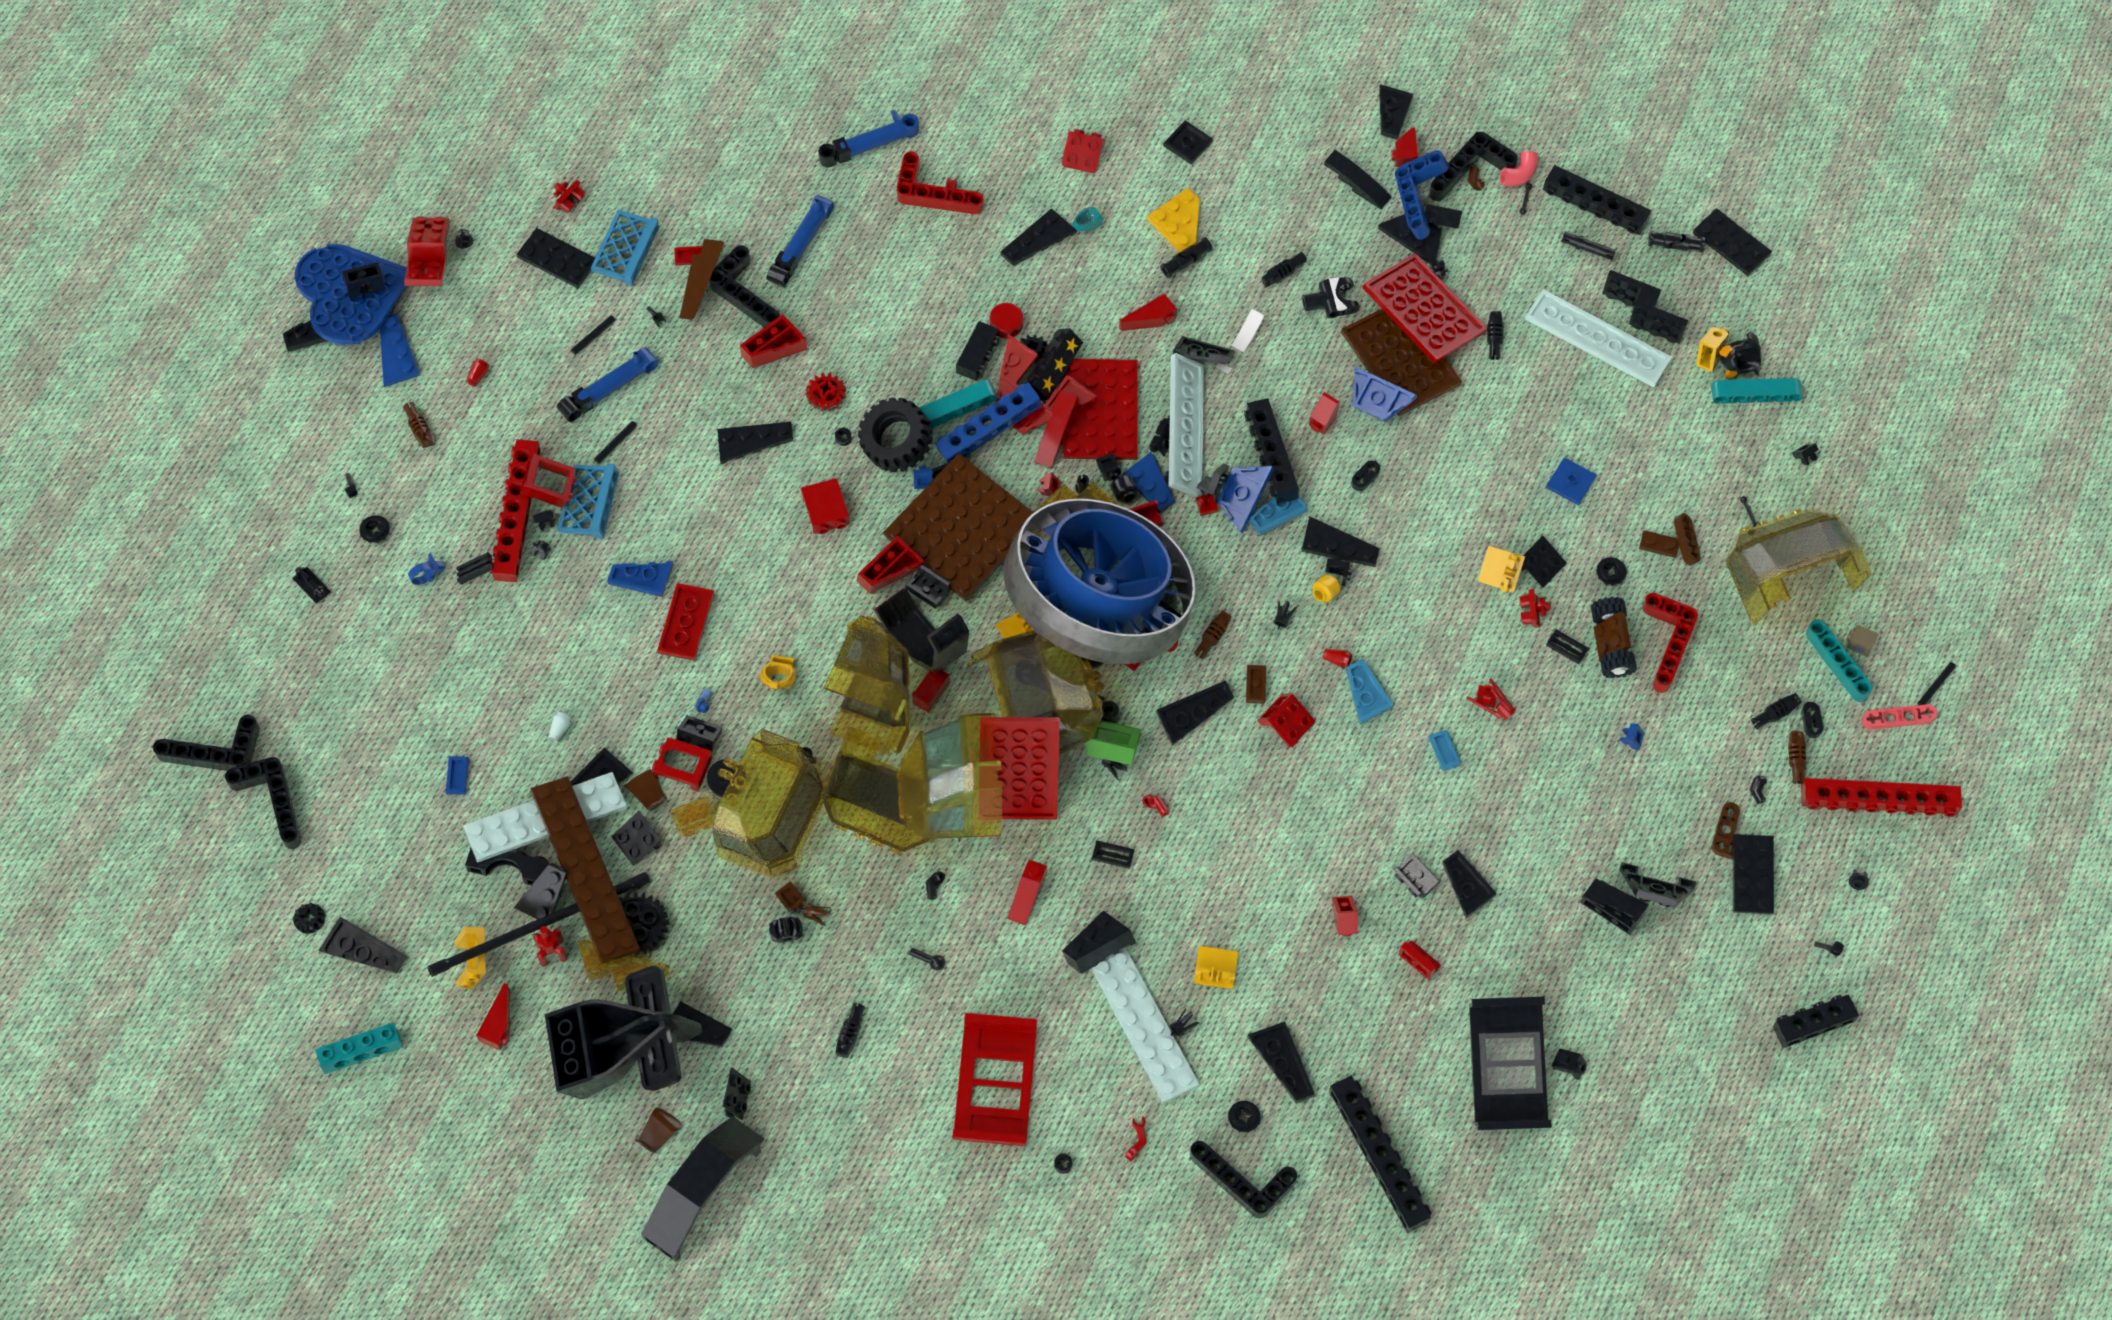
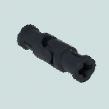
[1648,230,1705,253]
[1160,237,1213,278]

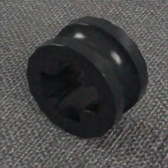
[835,428,852,446]
[1054,1153,1072,1174]

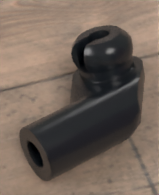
[1750,775,1767,805]

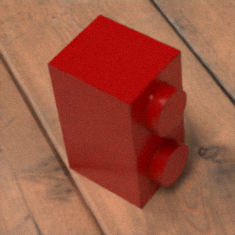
[912,671,950,713]

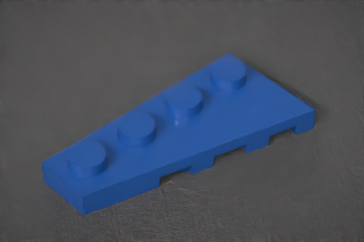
[380,313,420,387]

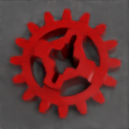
[806,373,846,412]

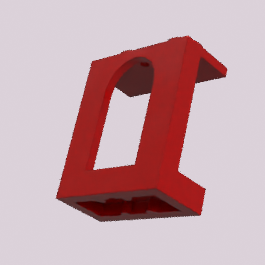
[652,737,713,792]

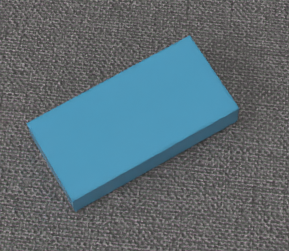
[1428,730,1461,771]

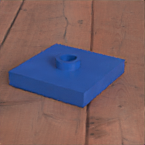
[1546,457,1597,506]

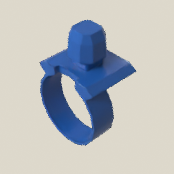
[408,553,445,585]

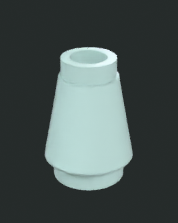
[548,712,572,742]

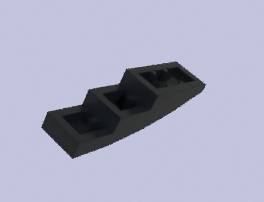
[1324,150,1392,209]

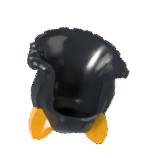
[1719,332,1761,379]

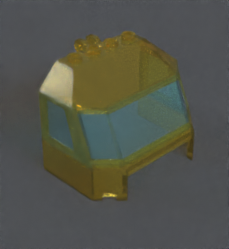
[897,713,1002,839]

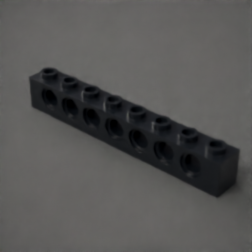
[1329,1075,1431,1233]

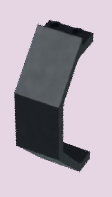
[874,588,970,674]
[641,1116,765,1262]

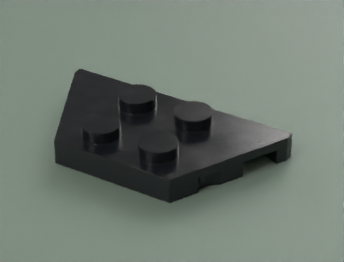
[1378,214,1442,265]

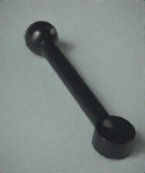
[1520,183,1532,215]
[1740,496,1761,531]

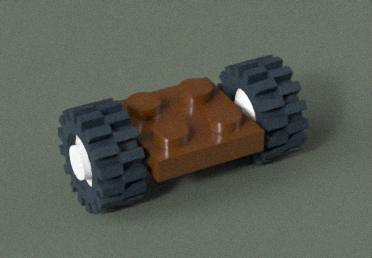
[1591,596,1637,678]

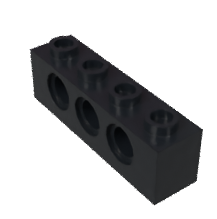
[1773,994,1859,1048]

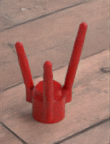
[1466,678,1516,720]

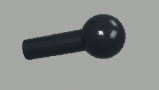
[908,947,945,970]

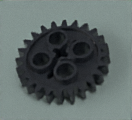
[619,892,669,956]

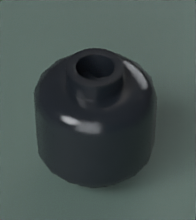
[1111,475,1138,503]

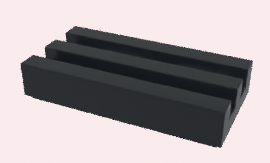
[456,552,493,585]
[1546,629,1589,665]
[1092,840,1134,869]

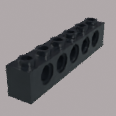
[1543,165,1652,235]
[1244,398,1299,504]

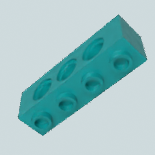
[315,1022,403,1074]

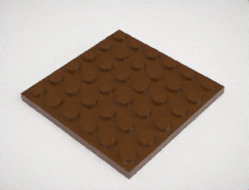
[883,454,1034,602]

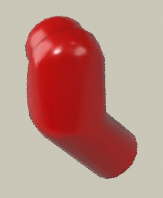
[1142,795,1170,817]

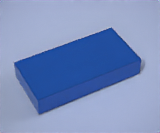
[446,756,469,795]

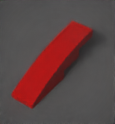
[1034,390,1078,469]

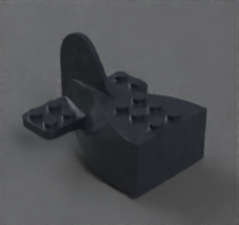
[544,966,703,1099]

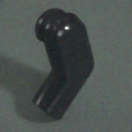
[926,871,945,900]

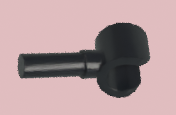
[646,306,666,327]
[344,473,358,498]
[1814,941,1844,956]

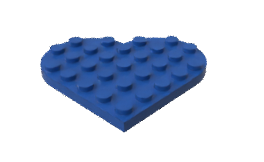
[295,244,407,345]

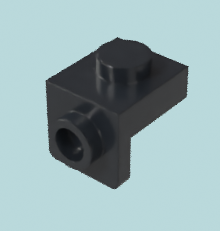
[1096,453,1121,481]
[1325,558,1352,586]
[1551,1048,1587,1080]

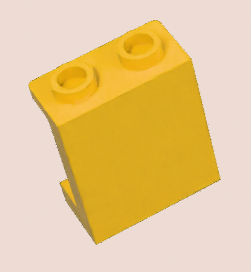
[454,927,486,989]

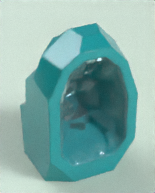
[1072,206,1103,232]

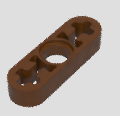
[1674,513,1701,566]

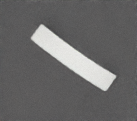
[1216,309,1264,374]

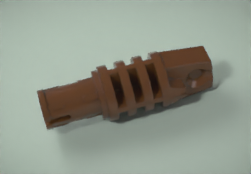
[403,402,433,448]
[1194,610,1232,659]
[1788,731,1807,784]

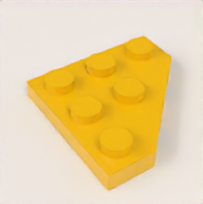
[1147,188,1200,253]

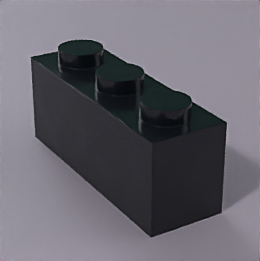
[956,321,1001,381]

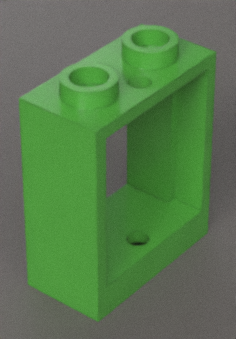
[1084,720,1141,765]

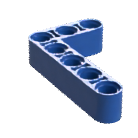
[1395,150,1449,240]

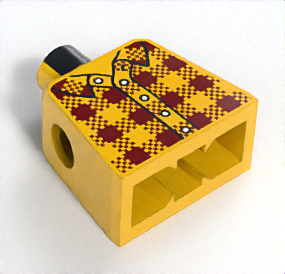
[1696,327,1729,372]

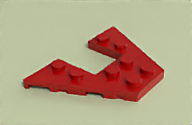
[996,334,1097,435]

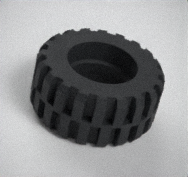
[858,397,933,472]

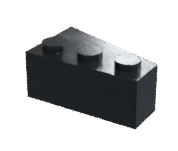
[1580,878,1649,935]
[1062,911,1136,974]

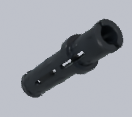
[1561,231,1616,261]

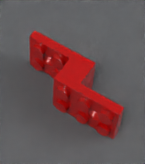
[404,216,450,286]

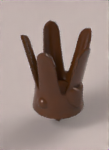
[801,903,831,926]

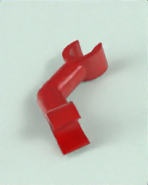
[1125,1116,1147,1162]

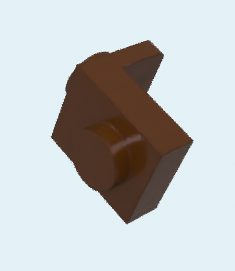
[774,881,805,913]

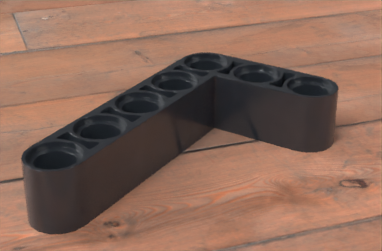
[1429,132,1518,201]
[709,245,780,328]
[153,714,260,771]
[225,757,301,849]
[1190,1141,1297,1219]

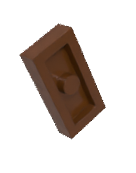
[1639,530,1679,558]
[1246,665,1266,704]

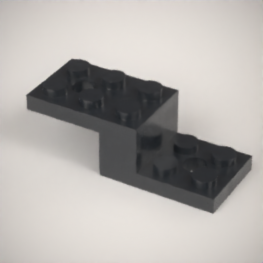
[1602,270,1689,344]

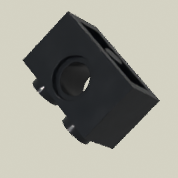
[342,262,385,299]

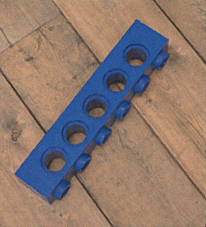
[935,382,1043,463]

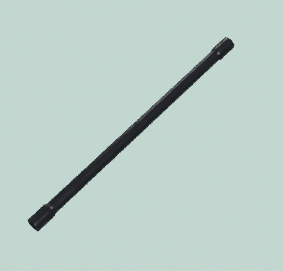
[427,872,650,977]

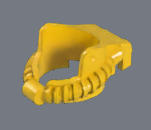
[759,655,796,690]

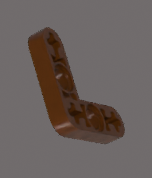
[1711,802,1740,860]

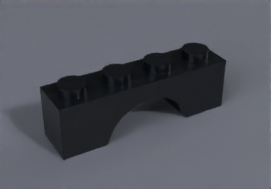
[465,848,549,886]

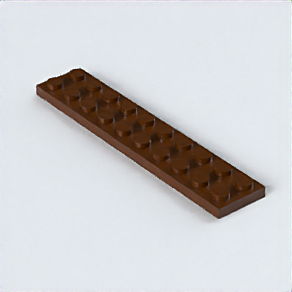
[530,776,640,964]

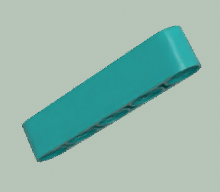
[1711,378,1803,404]
[919,380,998,428]
[1806,619,1872,702]

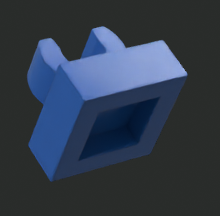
[913,466,933,489]
[1620,723,1644,750]

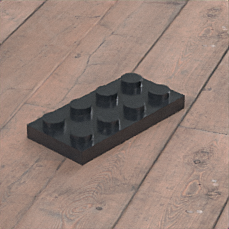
[1693,208,1772,276]
[516,228,595,289]
[1733,834,1774,915]

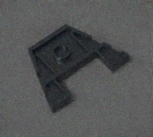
[1619,862,1697,907]

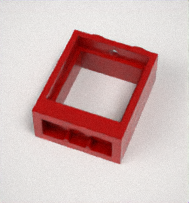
[520,454,577,508]

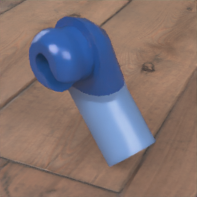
[695,689,713,713]

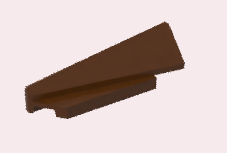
[679,239,724,320]

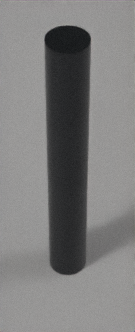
[571,315,616,355]
[594,421,637,464]
[1917,662,1956,705]

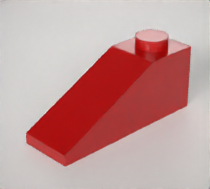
[1119,293,1177,331]
[1007,859,1047,926]
[476,983,510,1050]

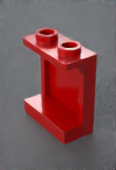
[801,478,850,534]

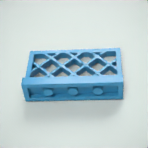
[591,210,659,286]
[557,464,619,539]

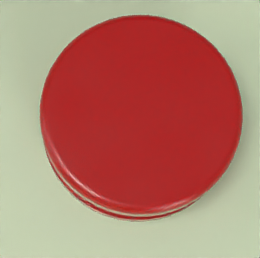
[989,303,1023,339]

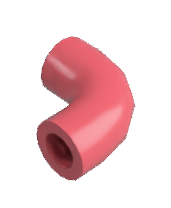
[1499,152,1538,186]

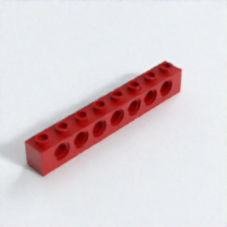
[490,439,541,583]
[1801,778,1962,817]

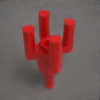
[533,926,568,967]

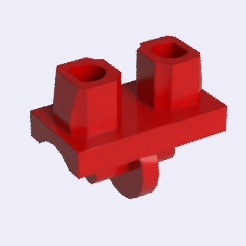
[553,179,585,213]
[1519,589,1551,628]

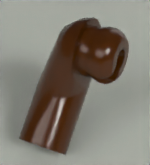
[1468,167,1485,191]

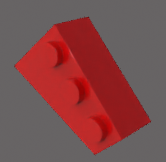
[740,314,807,368]
[856,536,925,594]

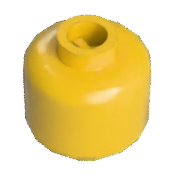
[1312,574,1341,603]

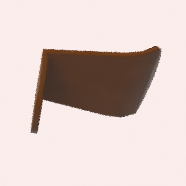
[625,769,667,811]
[635,1107,682,1153]

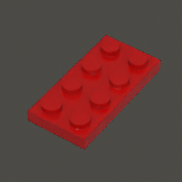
[657,583,714,661]

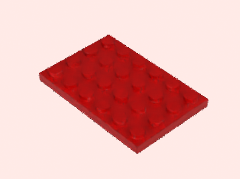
[1362,253,1488,364]
[1063,359,1138,460]
[979,717,1060,820]

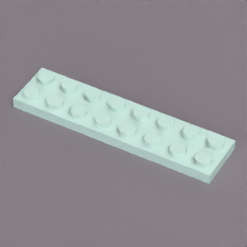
[1525,289,1672,387]
[1169,353,1204,497]
[463,772,627,863]
[1091,948,1199,1104]

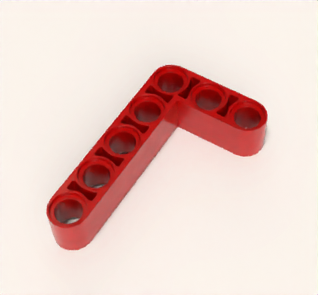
[897,151,984,214]
[1642,593,1698,693]

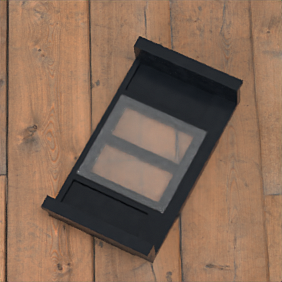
[1469,996,1552,1130]

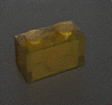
[670,796,717,837]

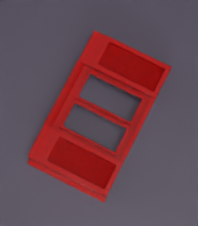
[952,1013,1037,1146]

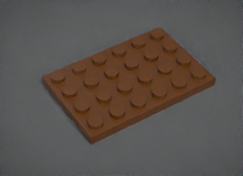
[1341,309,1462,416]

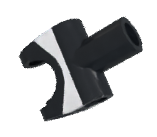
[1302,277,1360,318]

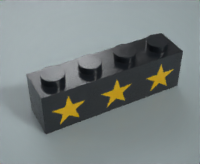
[1025,328,1084,400]

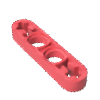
[1862,704,1937,730]

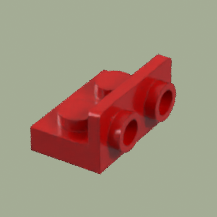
[1398,940,1441,980]

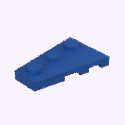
[1123,452,1174,513]
[607,561,673,597]

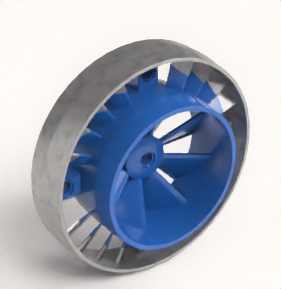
[1004,499,1195,664]

